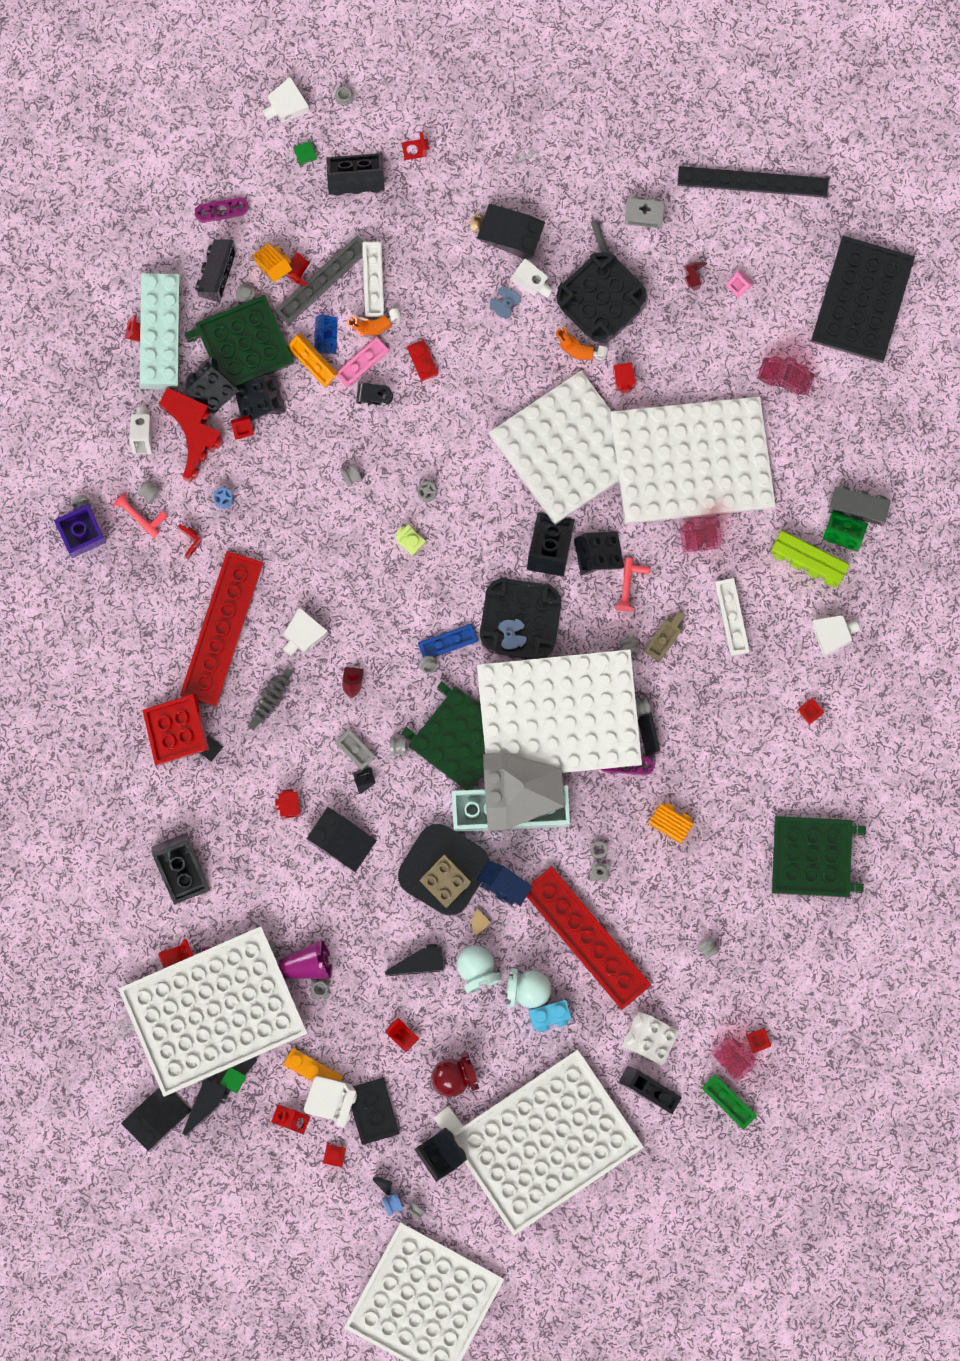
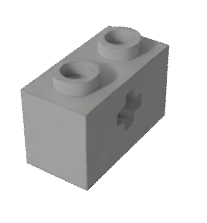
[624,196,665,229]

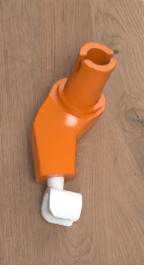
[347,308,401,336]
[556,327,608,360]

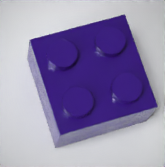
[54,504,106,558]

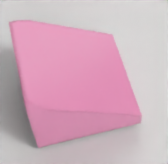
[725,270,754,298]

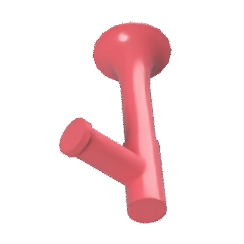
[113,492,167,538]
[614,558,650,612]

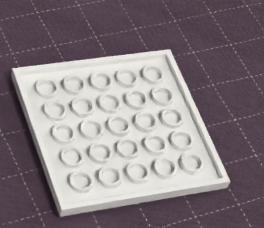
[489,370,619,525]
[344,1222,504,1361]

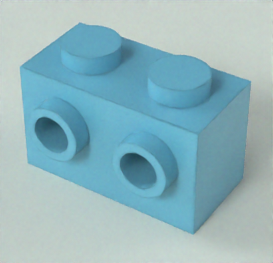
[528,1000,571,1033]

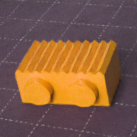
[252,243,292,283]
[649,802,694,844]

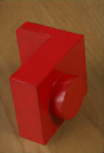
[385,1018,419,1052]

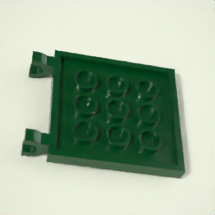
[185,295,294,387]
[401,681,485,790]
[771,816,866,898]

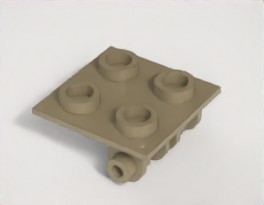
[419,854,471,908]

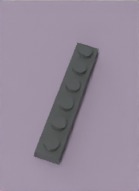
[275,235,364,326]

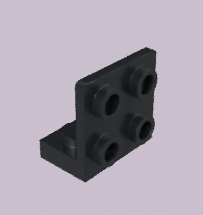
[574,532,624,576]

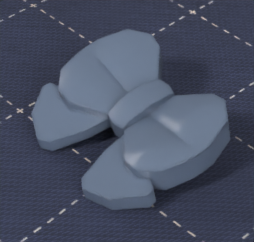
[490,287,521,319]
[498,619,527,650]

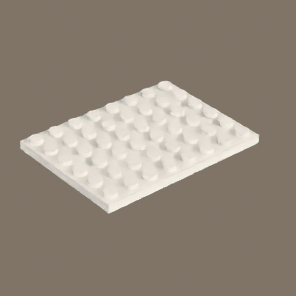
[610,397,776,524]
[477,650,642,773]
[118,926,308,1097]
[453,1050,644,1236]

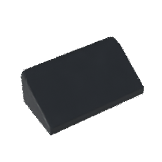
[638,714,660,756]

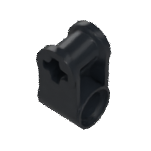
[356,383,393,405]

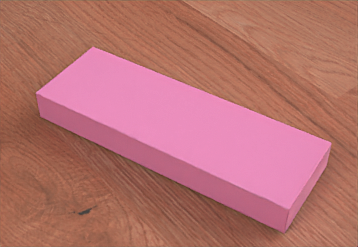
[337,337,390,388]

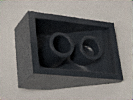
[476,204,545,260]
[527,513,575,577]
[306,807,377,873]
[151,833,210,905]
[121,1087,191,1152]

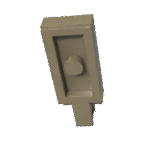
[644,611,685,662]

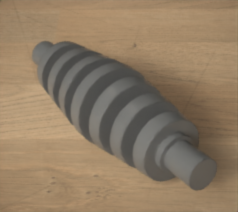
[247,668,293,731]

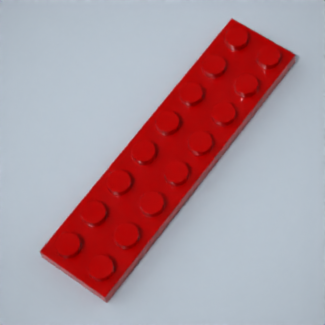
[180,551,264,707]
[527,866,652,1010]

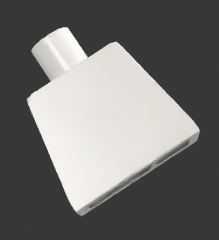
[262,77,310,123]
[510,259,553,298]
[129,407,152,454]
[283,608,328,656]
[811,616,860,657]

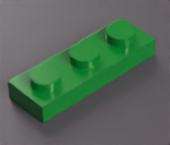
[701,1074,757,1130]

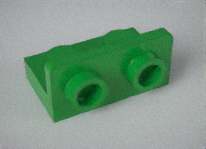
[823,511,868,552]

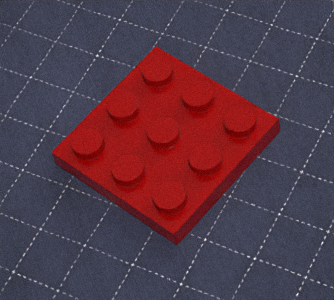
[142,694,209,766]

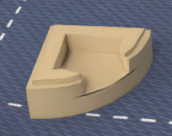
[471,214,483,233]
[472,909,491,936]

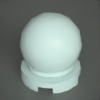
[457,945,502,994]
[506,968,552,1009]

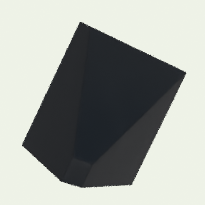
[200,735,223,762]
[353,767,376,794]
[373,1177,393,1195]

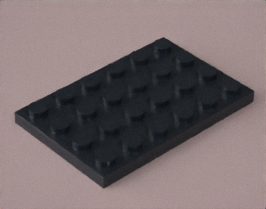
[811,236,915,363]

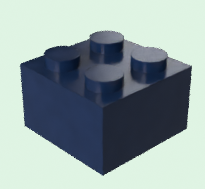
[476,860,533,906]

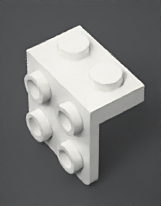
[622,1012,678,1065]
[304,1076,357,1128]

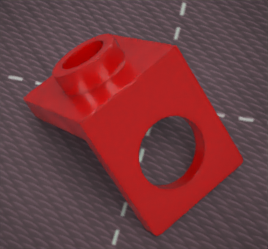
[401,132,429,160]
[286,252,310,286]
[125,315,140,342]
[178,524,202,560]
[158,939,193,968]
[271,1104,310,1135]

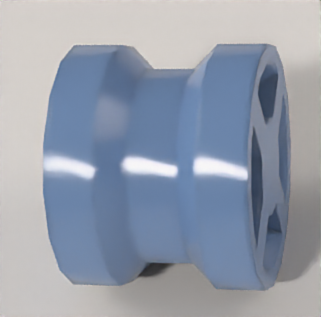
[213,487,233,509]
[382,1192,403,1216]

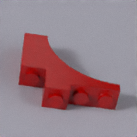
[159,388,223,483]

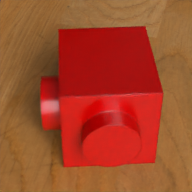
[275,789,301,819]

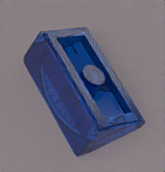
[314,314,338,354]

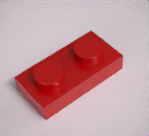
[407,340,438,382]

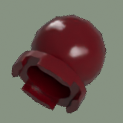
[431,1052,480,1097]

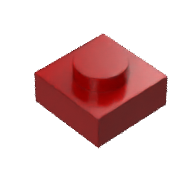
[230,415,254,440]
[797,698,825,725]
[746,1028,771,1054]
[323,1144,346,1167]

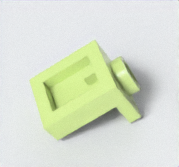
[396,524,426,556]

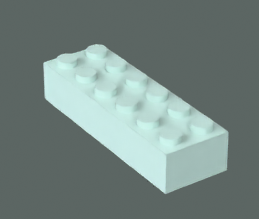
[139,273,179,390]
[452,785,570,832]

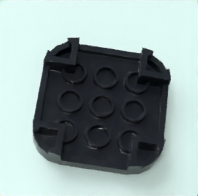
[556,252,648,343]
[480,577,561,659]
[398,824,489,916]

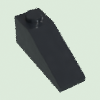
[385,944,444,977]
[618,1066,682,1114]
[182,1079,229,1136]

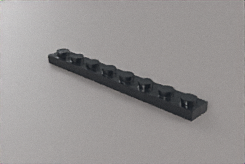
[677,166,829,198]

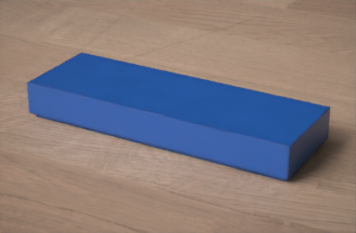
[418,624,478,657]

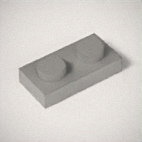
[335,730,376,771]

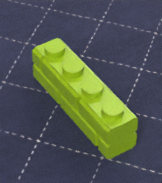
[770,530,850,588]

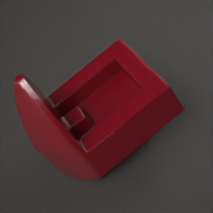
[684,262,707,291]
[342,667,364,698]

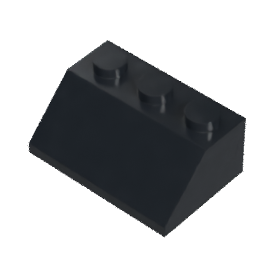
[326,153,385,196]
[195,239,237,303]

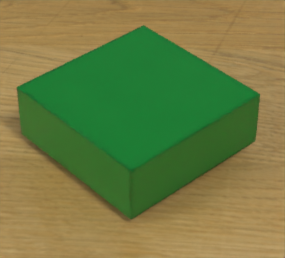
[293,141,317,165]
[220,1068,247,1093]

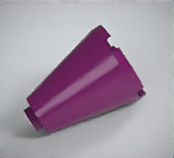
[278,940,332,979]

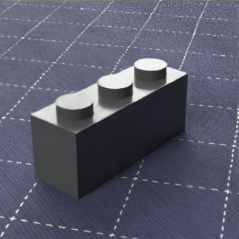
[828,485,891,526]

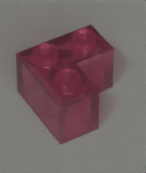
[757,356,815,395]
[680,517,722,553]
[711,1037,756,1083]

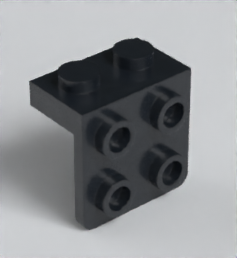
[186,357,238,413]
[235,375,285,421]
[414,1128,467,1182]

